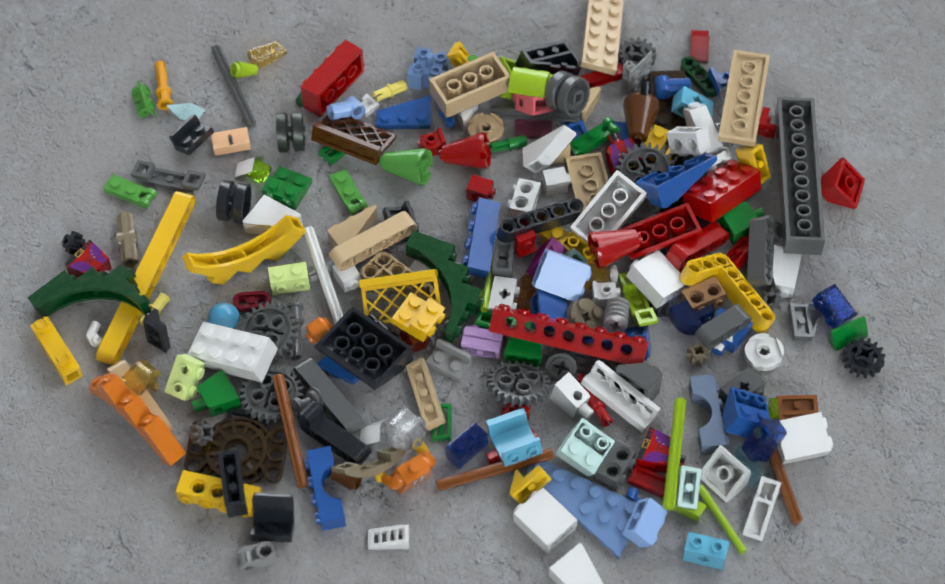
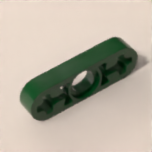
[680,56,718,98]

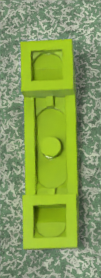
[618,272,658,327]

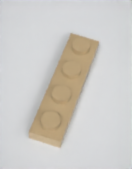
[406,357,446,431]

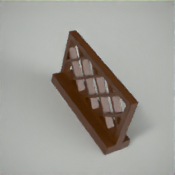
[311,115,397,165]

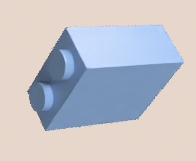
[531,248,592,302]

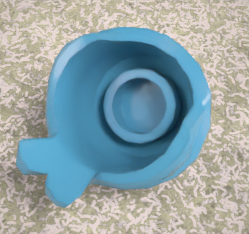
[206,302,240,329]

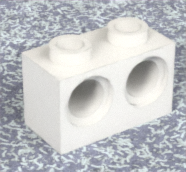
[667,127,711,157]
[507,178,541,217]

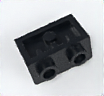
[169,114,214,155]
[143,308,171,353]

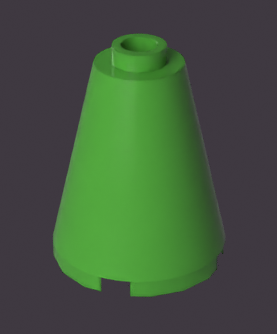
[379,148,433,185]

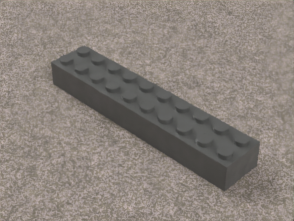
[775,97,825,255]

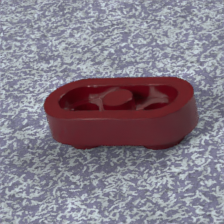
[233,291,272,312]

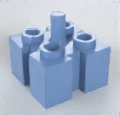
[407,47,452,92]

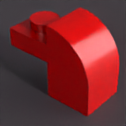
[508,226,538,259]

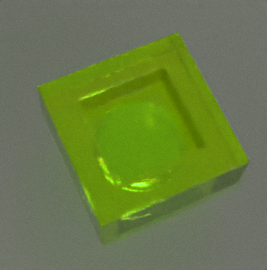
[246,159,272,183]
[767,398,780,425]

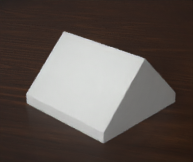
[701,445,751,503]

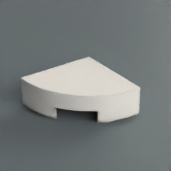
[362,93,379,117]
[608,265,618,284]

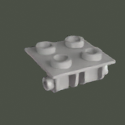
[622,51,653,95]

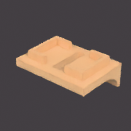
[211,127,251,156]

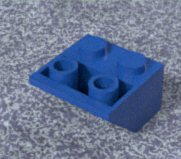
[722,387,772,441]

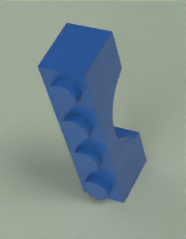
[304,446,346,531]

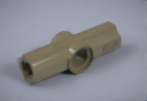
[116,212,139,268]

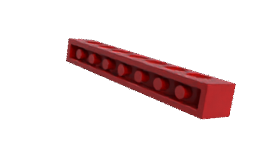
[489,304,649,364]

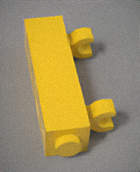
[30,316,83,385]

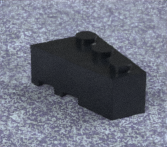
[515,40,582,76]

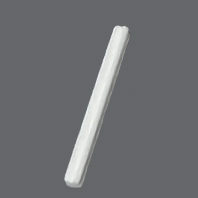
[304,226,343,324]

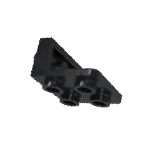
[250,493,295,543]

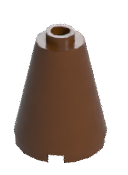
[623,92,659,145]

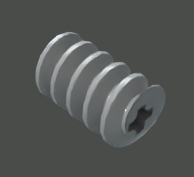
[603,297,630,333]

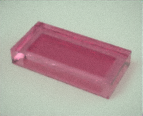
[515,120,552,139]

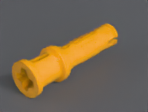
[154,60,173,110]

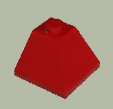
[821,157,865,209]

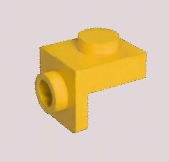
[447,41,469,68]

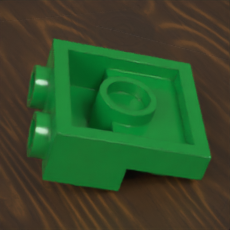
[261,166,312,210]

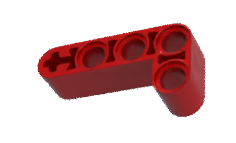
[666,222,730,273]

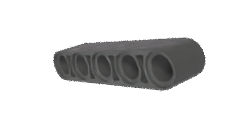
[293,357,365,435]

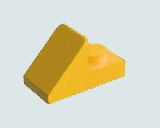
[510,465,552,504]

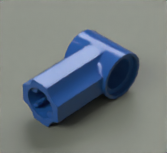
[654,75,691,100]

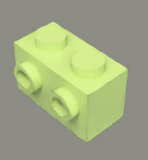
[268,262,310,296]
[164,354,205,401]

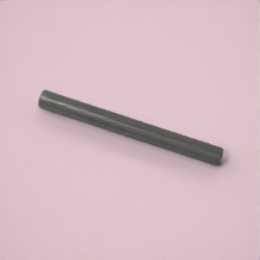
[211,45,256,128]

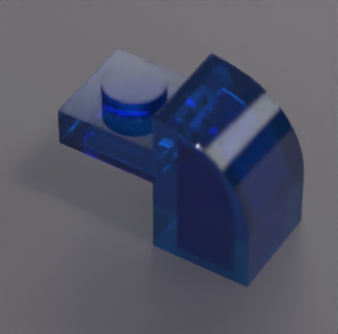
[668,300,715,335]

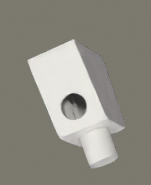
[549,372,594,420]

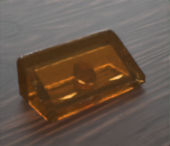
[515,274,537,313]

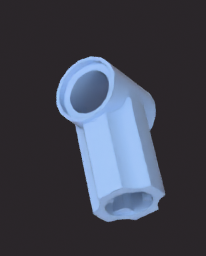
[327,96,366,120]

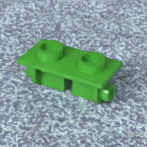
[131,81,156,119]

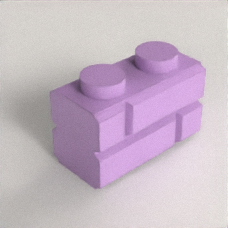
[461,325,504,360]

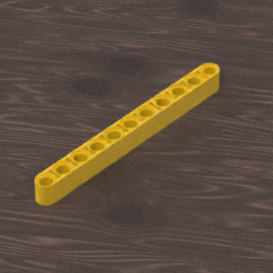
[96,191,196,366]

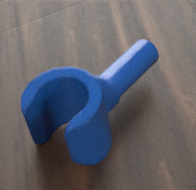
[626,487,641,503]

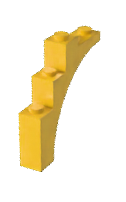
[181,215,306,285]

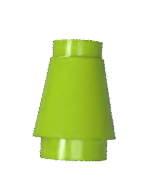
[230,61,258,79]

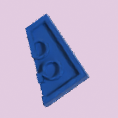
[376,95,431,129]

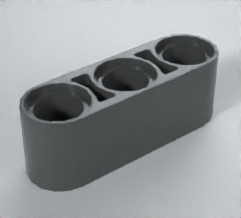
[695,304,752,350]

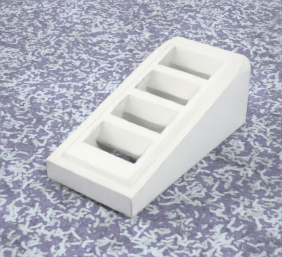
[368,525,409,550]

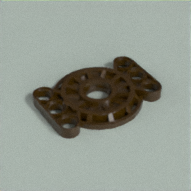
[184,417,288,485]

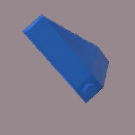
[636,153,718,208]

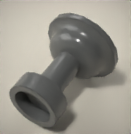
[290,387,324,414]

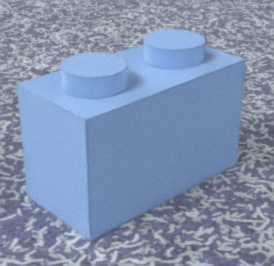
[623,498,668,548]

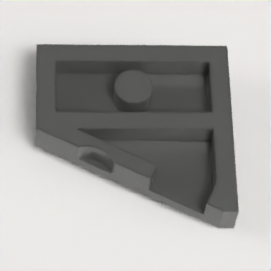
[788,303,826,341]

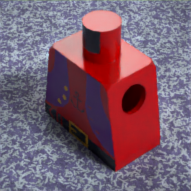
[604,132,647,177]
[65,240,111,278]
[636,427,687,474]

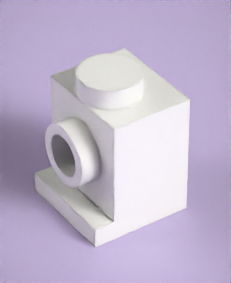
[592,281,620,307]

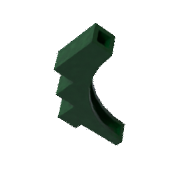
[406,230,485,343]
[27,264,151,318]

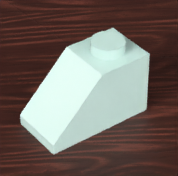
[676,465,702,510]

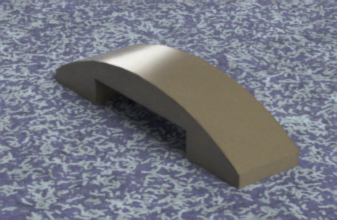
[331,446,406,478]

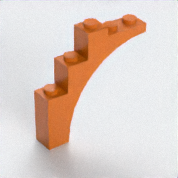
[87,373,186,466]

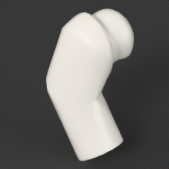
[85,321,102,347]

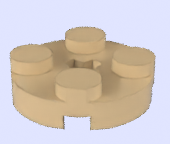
[468,113,504,147]

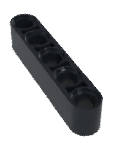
[496,198,584,243]

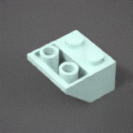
[555,418,615,477]

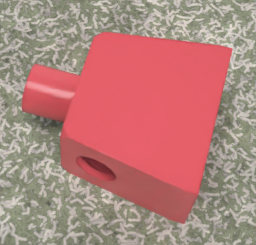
[512,94,555,116]

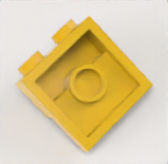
[391,293,446,342]

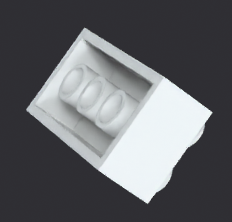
[569,170,647,243]
[187,322,278,382]

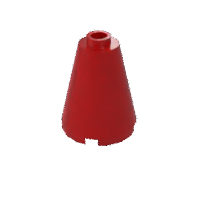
[439,132,491,169]
[587,229,643,270]

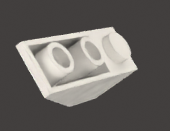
[523,125,576,174]

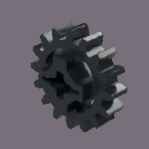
[842,337,886,379]

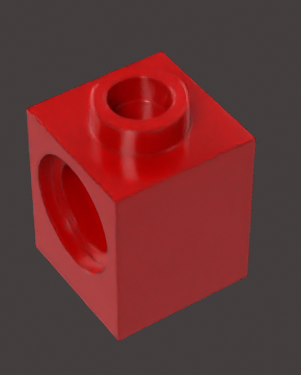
[466,175,496,202]

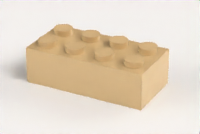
[429,52,510,118]

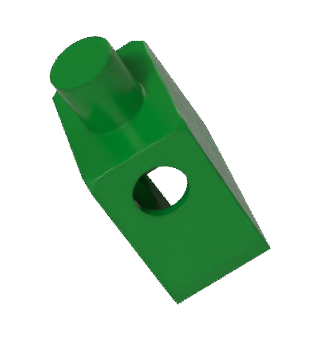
[717,202,765,245]
[504,321,542,368]
[190,369,241,417]

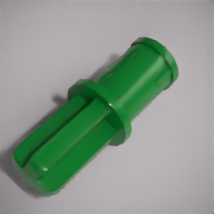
[490,135,527,153]

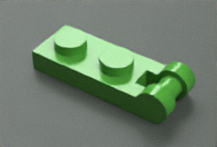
[329,169,368,216]
[103,174,157,209]

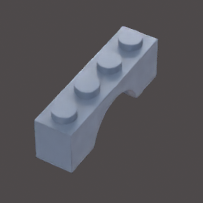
[688,374,729,456]

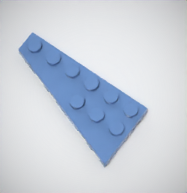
[527,461,636,560]

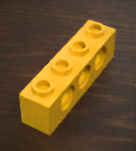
[175,470,262,518]

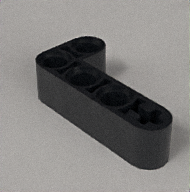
[297,400,372,465]

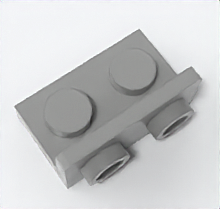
[426,339,472,383]

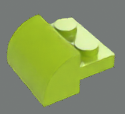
[508,67,553,98]

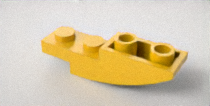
[537,219,595,266]

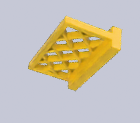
[359,269,441,323]

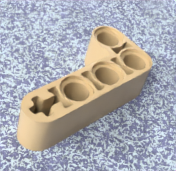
[361,252,435,301]

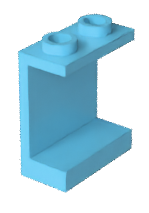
[486,408,542,467]

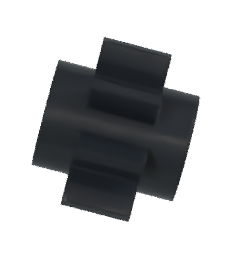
[62,231,86,255]

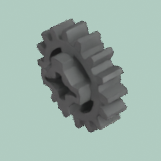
[618,37,657,68]

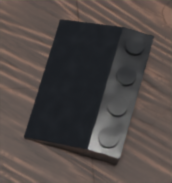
[314,306,413,390]

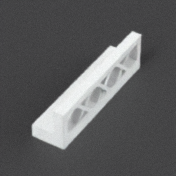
[581,360,661,433]

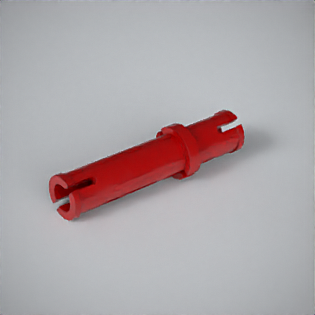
[575,374,613,427]

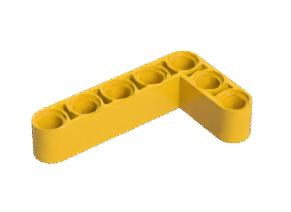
[679,253,776,334]

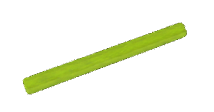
[663,397,686,511]

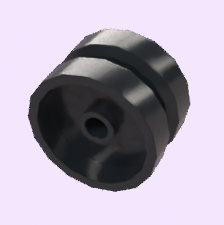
[216,180,252,224]

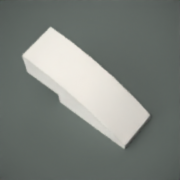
[742,476,782,541]

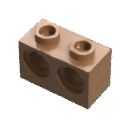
[680,276,726,318]

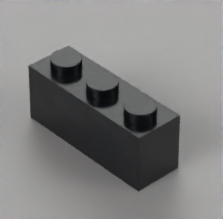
[218,449,248,518]

